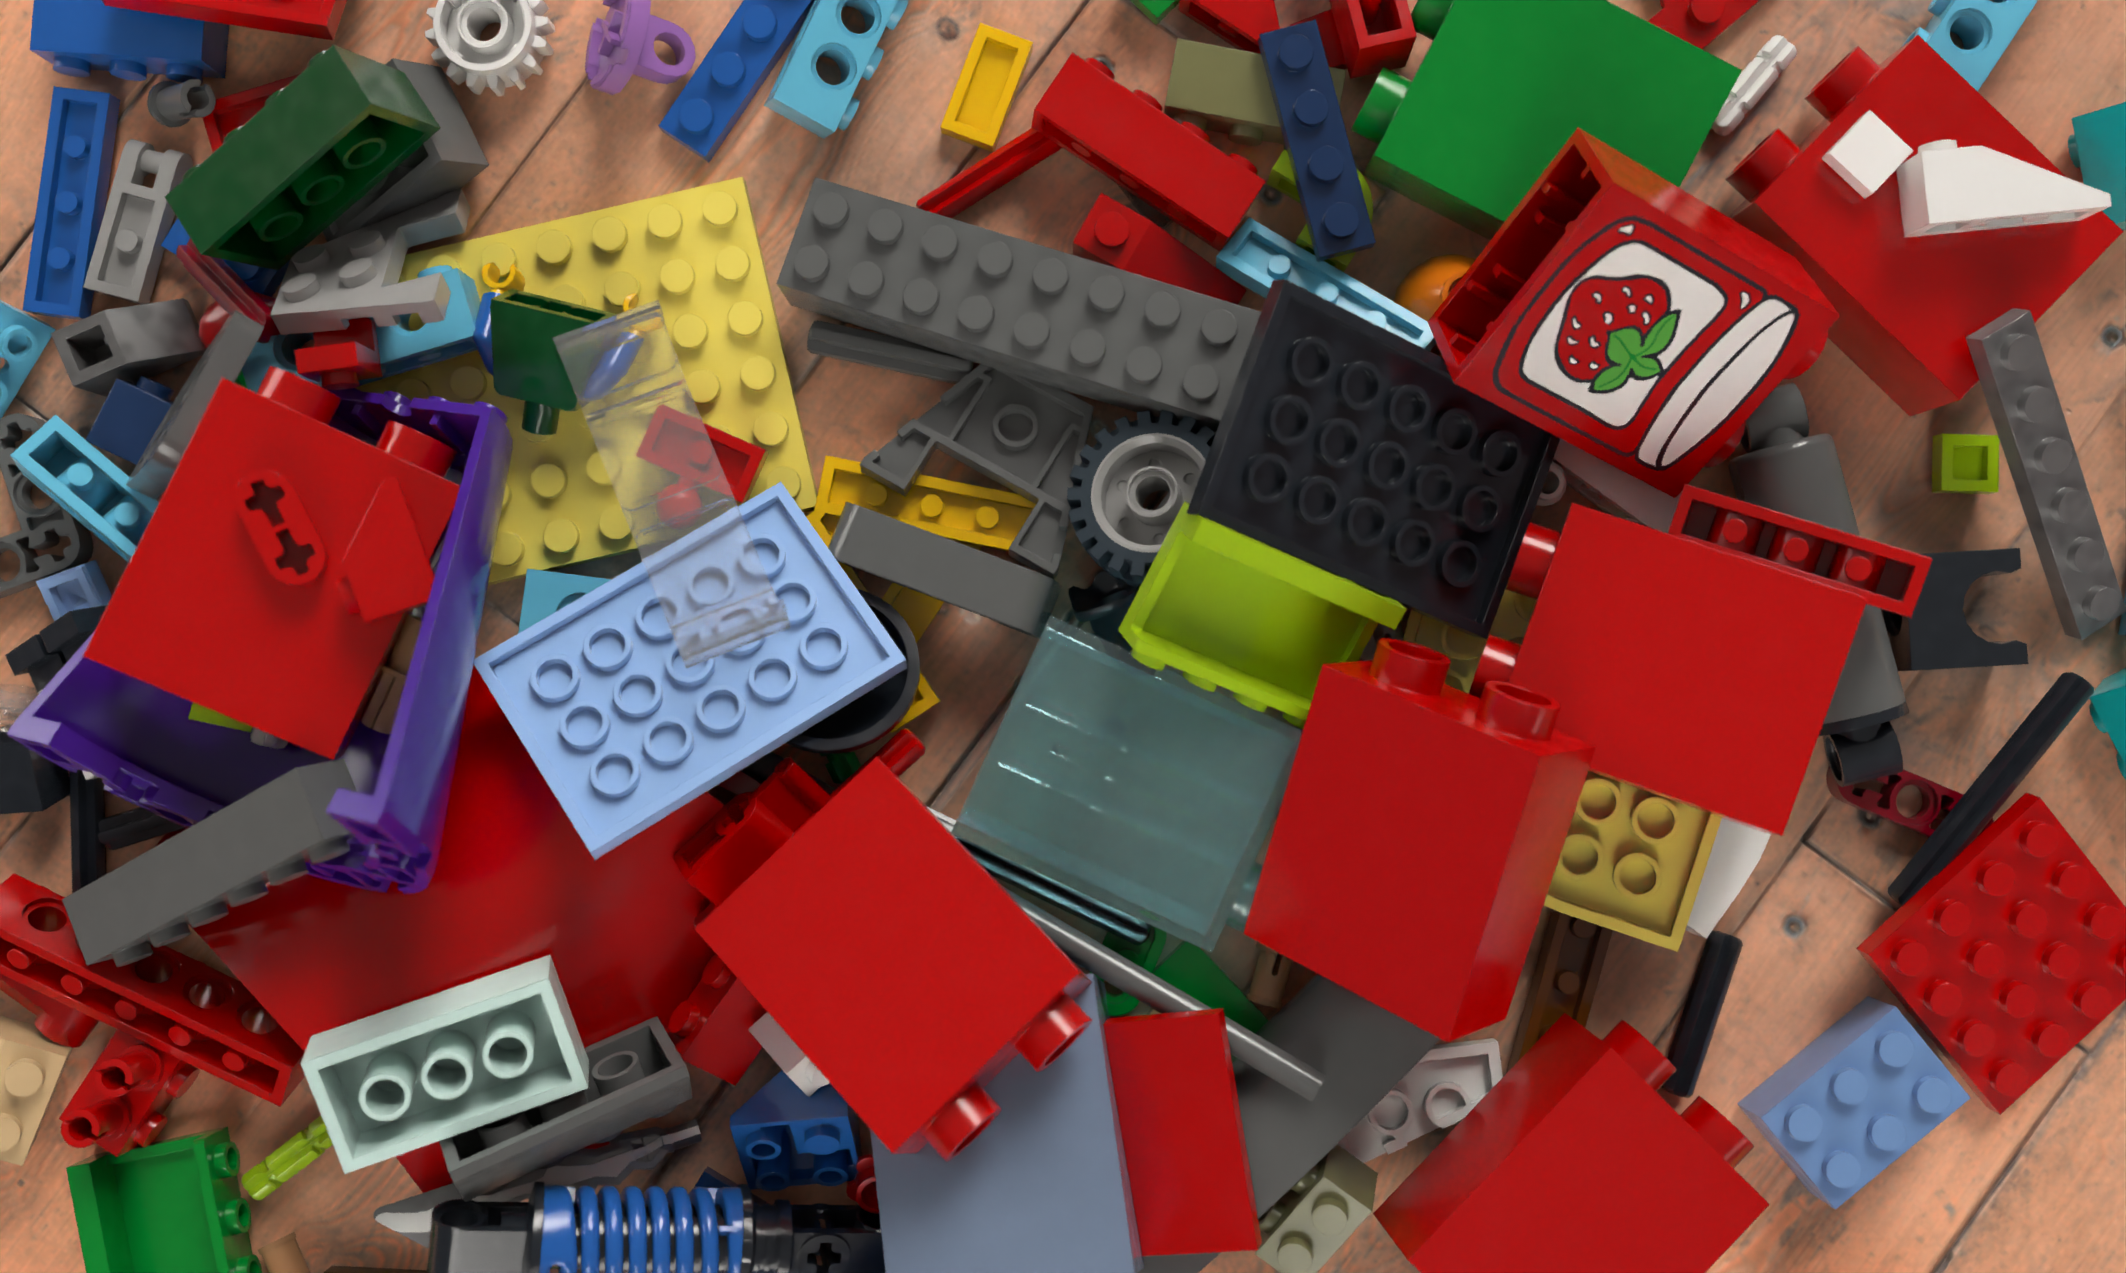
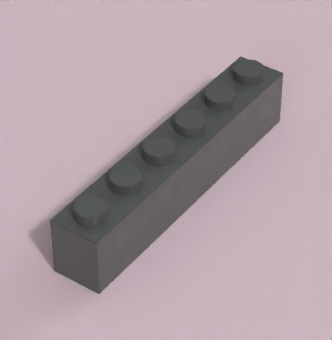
[62,758,357,967]

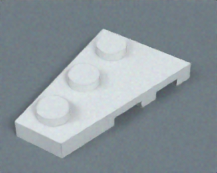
[1338,1038,1503,1163]

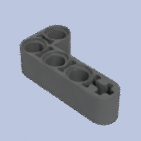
[828,502,1062,639]

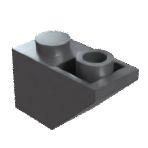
[51,298,207,397]

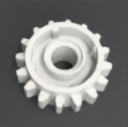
[425,0,555,97]

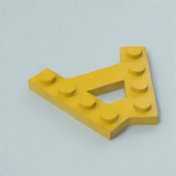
[806,455,1036,733]

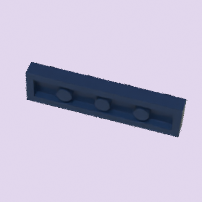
[1258,20,1376,262]

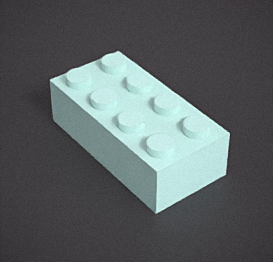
[301,955,589,1174]

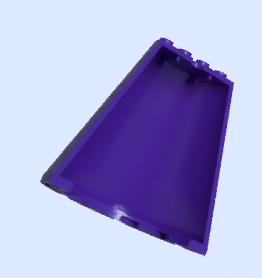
[6,388,513,894]

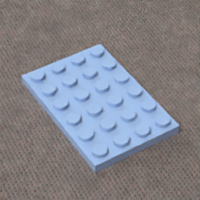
[473,482,907,860]

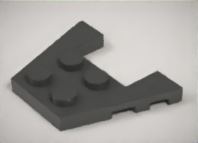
[860,364,1094,580]

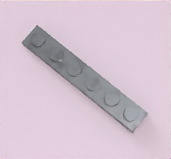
[1966,308,2126,640]

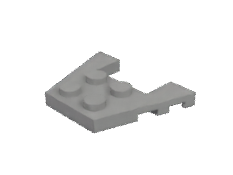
[270,189,471,335]

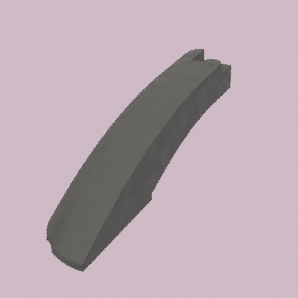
[1137,974,1440,1273]

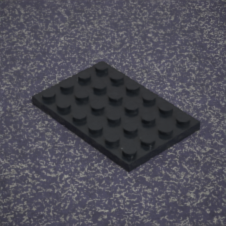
[1187,279,1560,639]

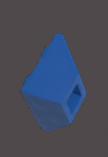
[730,1070,862,1191]

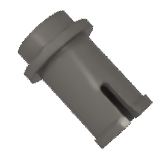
[147,79,216,127]

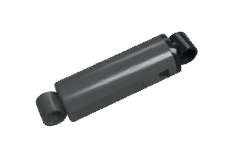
[1728,383,1909,787]

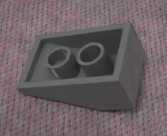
[323,58,489,242]

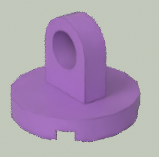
[585,0,695,95]

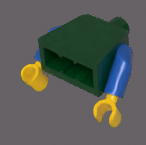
[472,262,660,435]

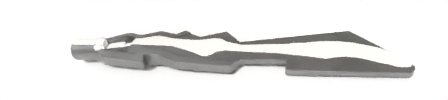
[374,1119,702,1249]

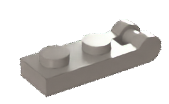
[83,139,193,304]

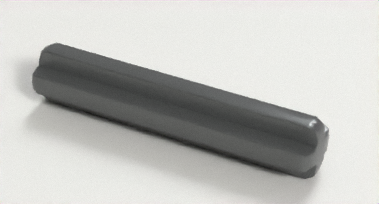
[807,320,974,384]

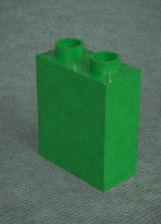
[1351,0,1742,240]

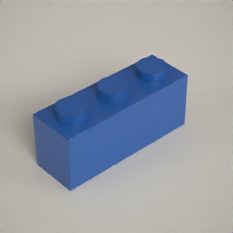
[30,0,229,83]

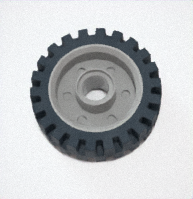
[1067,410,1216,587]

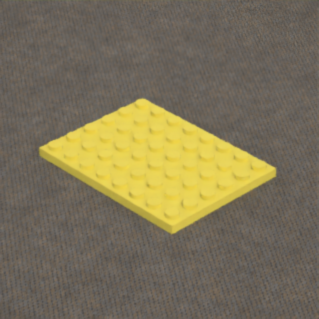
[355,177,818,585]

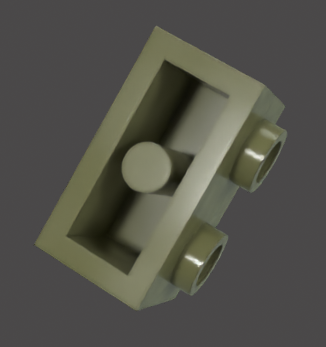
[1255,1144,1378,1273]

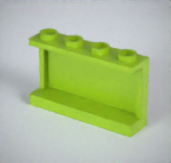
[1118,501,1407,729]

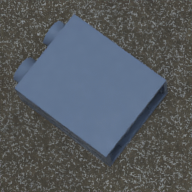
[870,973,1145,1273]

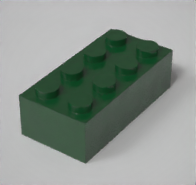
[165,45,441,270]

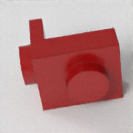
[294,317,382,390]

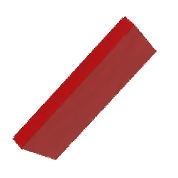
[1103,1008,1262,1256]

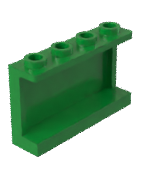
[66,1126,262,1273]

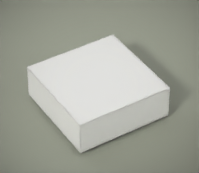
[1821,110,1914,199]

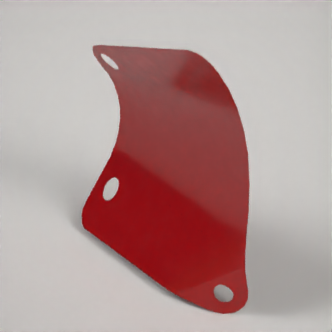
[155,664,725,1193]

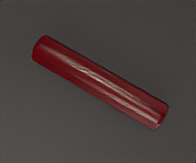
[176,238,280,344]

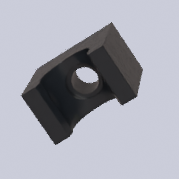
[1881,548,2028,671]

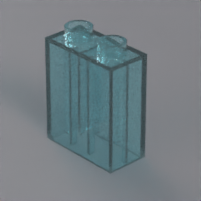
[951,614,1303,953]

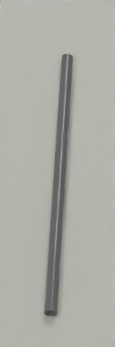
[744,751,1326,1102]

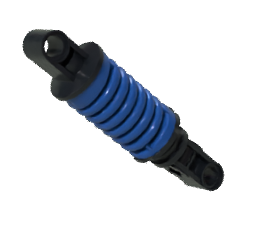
[427,1181,886,1273]

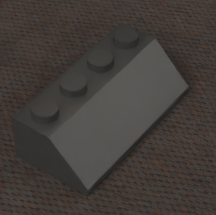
[440,1016,693,1202]

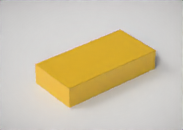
[940,23,1033,152]

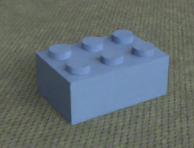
[1737,996,1970,1210]

